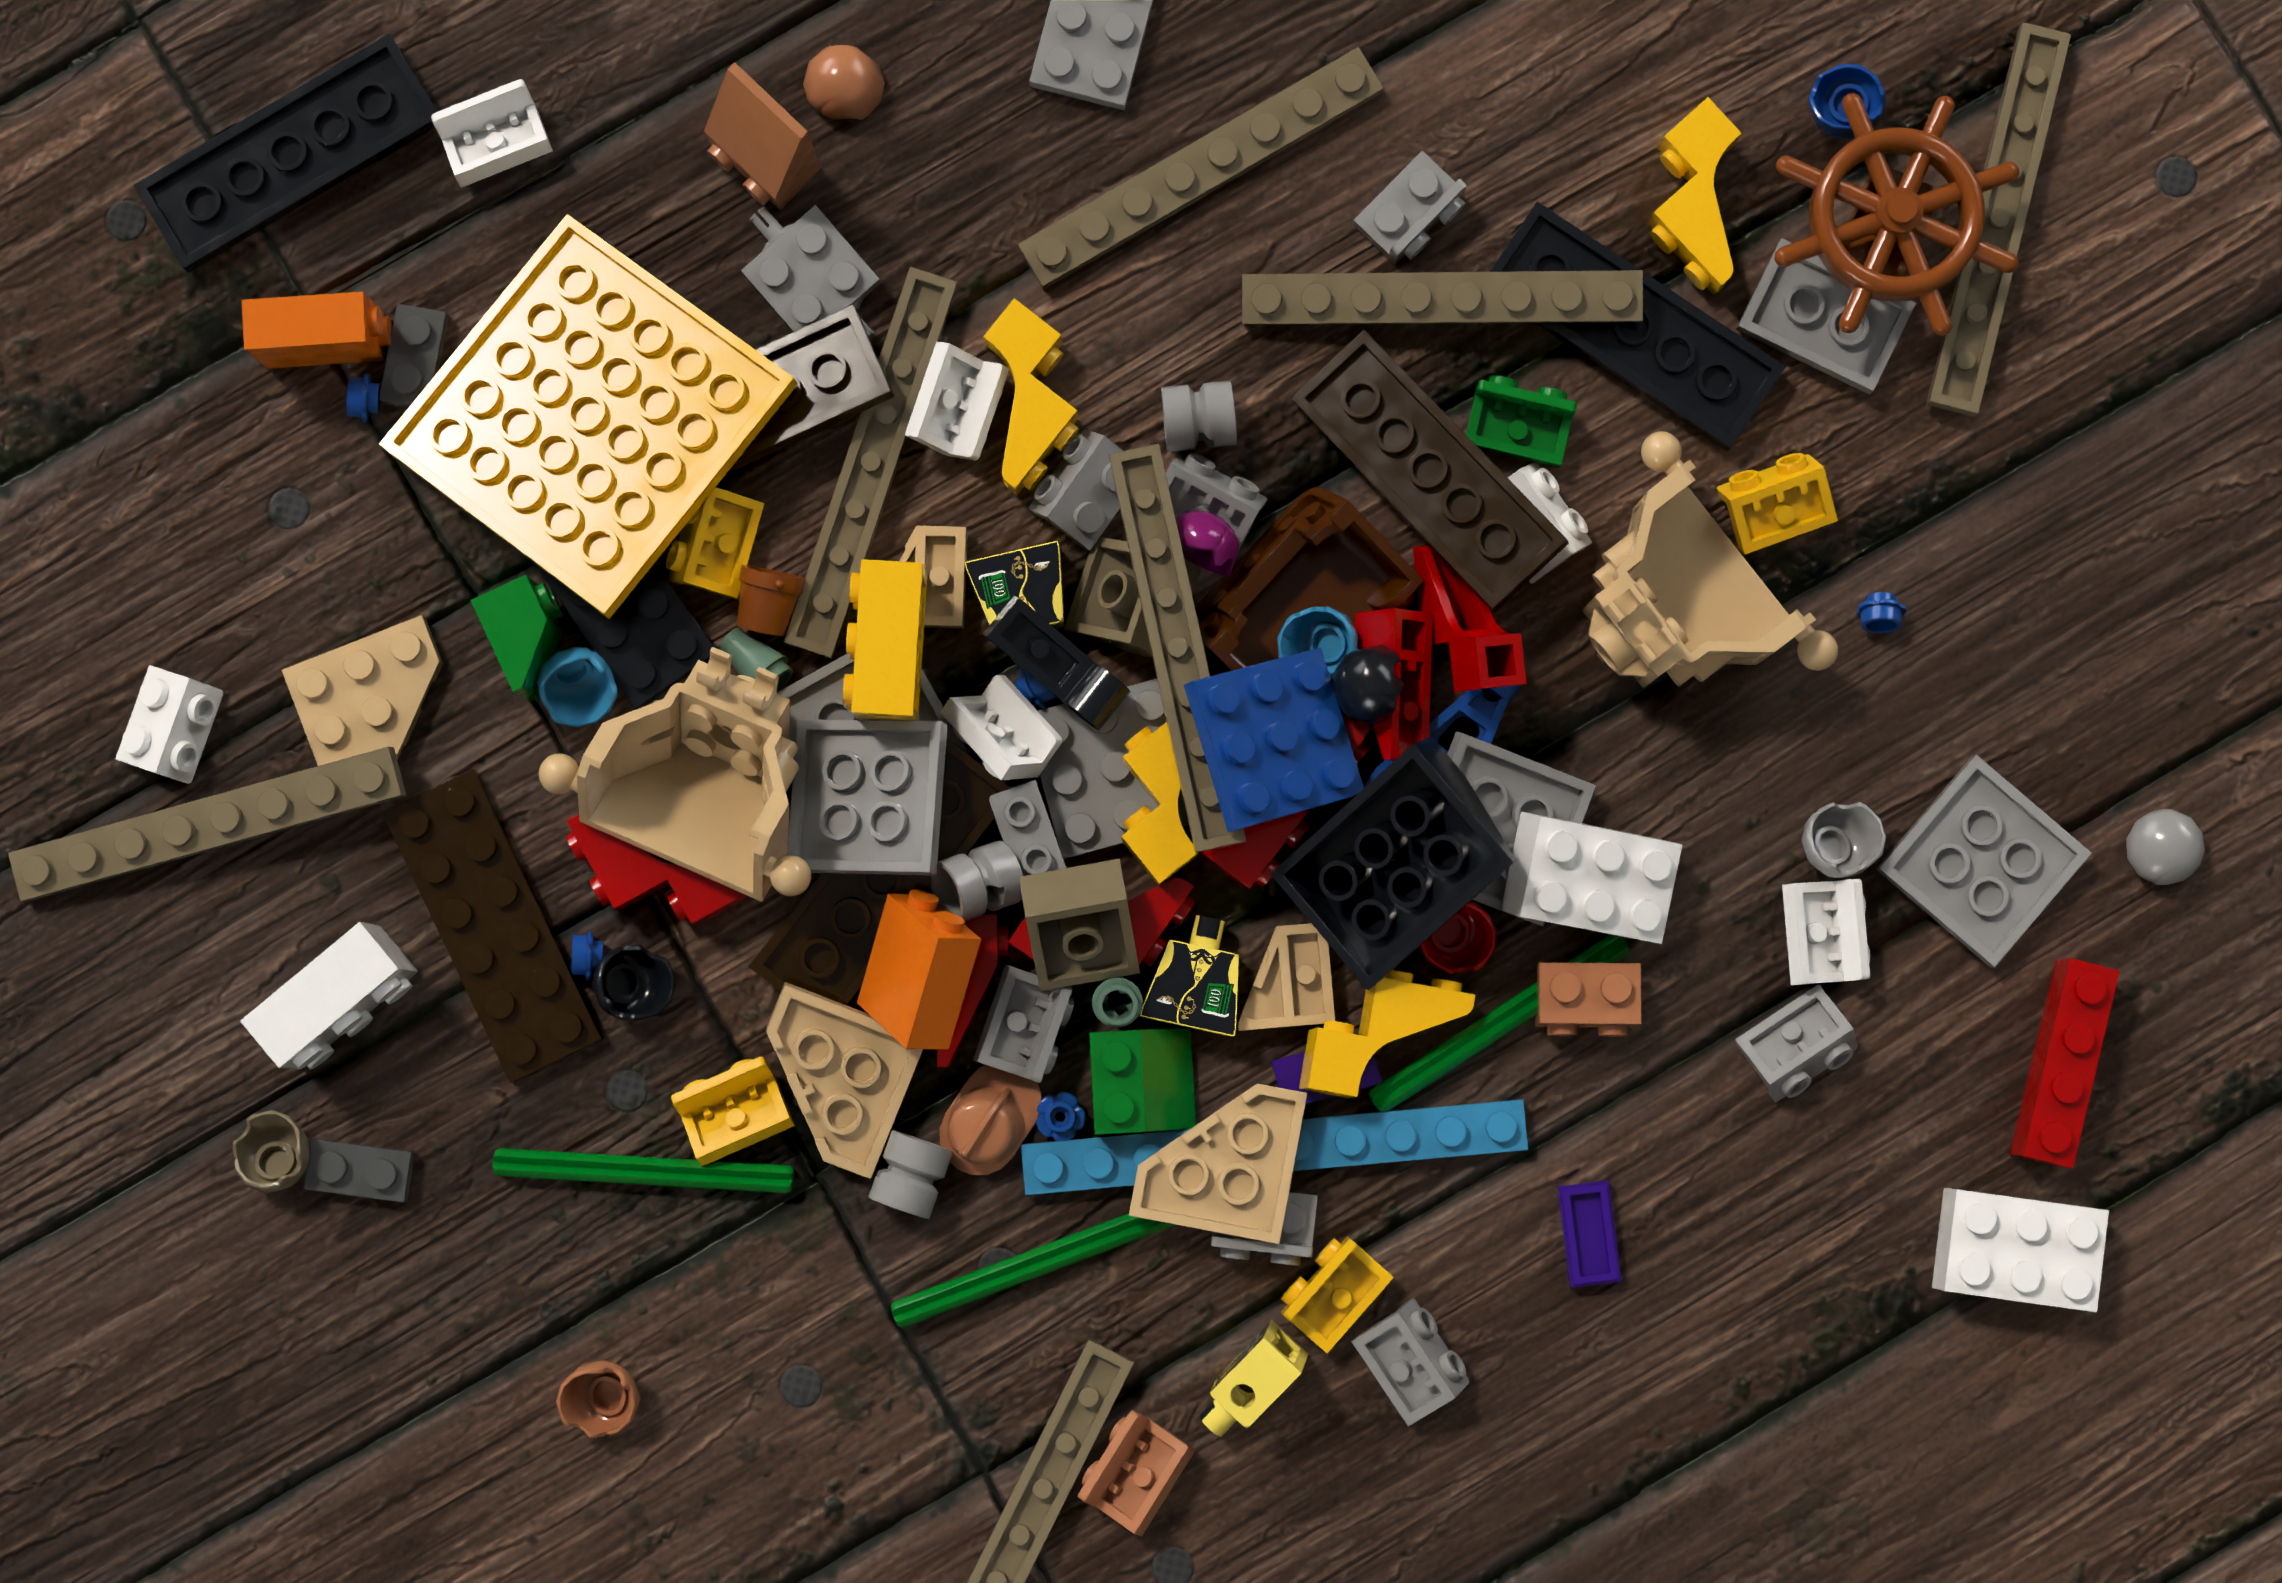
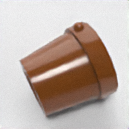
[737,565,805,636]

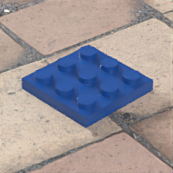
[1184,648,1364,833]

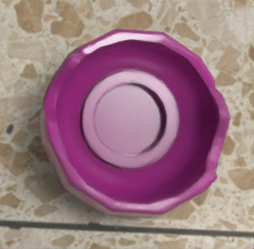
[1175,511,1239,576]

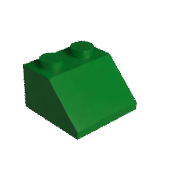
[470,574,564,702]
[1089,1028,1196,1135]

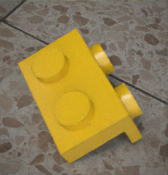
[671,1056,795,1166]
[1281,1236,1394,1353]

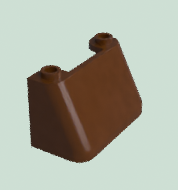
[1195,487,1424,672]

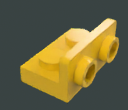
[1717,453,1838,555]
[666,487,765,599]

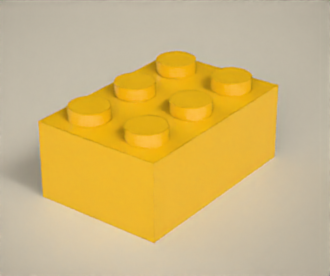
[843,559,927,721]

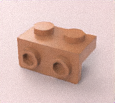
[1535,962,1641,1037]
[1078,1410,1196,1537]

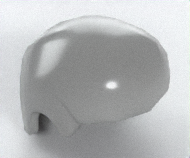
[1801,802,1886,878]
[2126,809,2205,885]

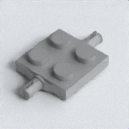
[741,205,882,339]

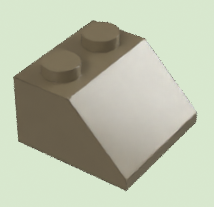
[1063,537,1202,658]
[1019,859,1140,991]

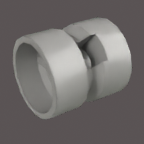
[1161,380,1237,452]
[930,841,1023,922]
[868,1130,954,1219]

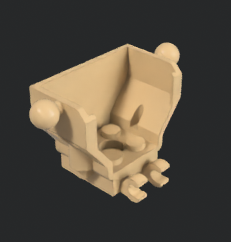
[1582,431,1838,689]
[539,647,811,902]

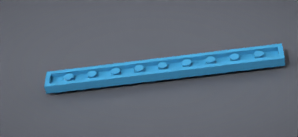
[1021,1099,1528,1195]

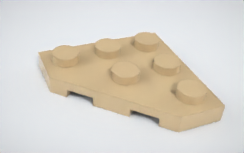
[282,615,443,766]
[766,982,923,1179]
[1129,1084,1307,1244]

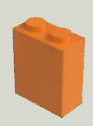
[242,292,392,369]
[857,889,981,1049]

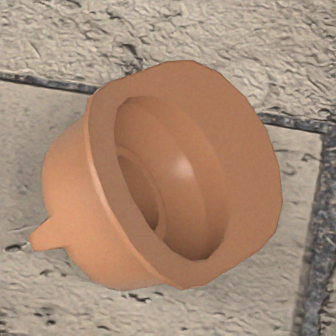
[940,1065,1041,1175]

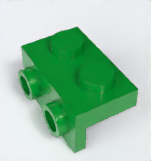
[1465,376,1577,468]

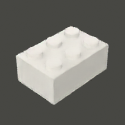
[1501,811,1682,944]
[240,922,418,1070]
[1932,1188,2109,1312]

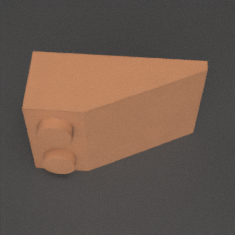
[704,62,821,210]

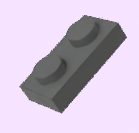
[379,304,449,408]
[304,1139,415,1202]

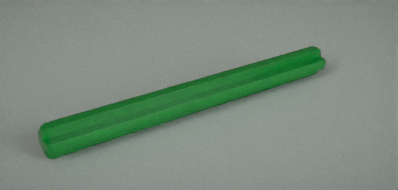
[1368,934,1630,1112]
[492,1148,794,1193]
[891,1213,1176,1328]

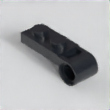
[982,596,1131,731]

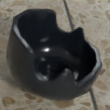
[1332,645,1405,726]
[592,945,676,1022]

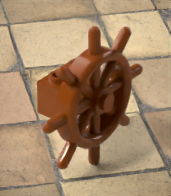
[1774,93,2019,336]

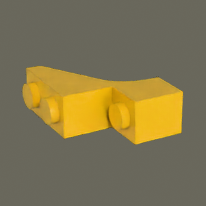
[1647,97,1742,295]
[983,298,1079,496]
[1121,713,1198,886]
[1299,970,1476,1098]

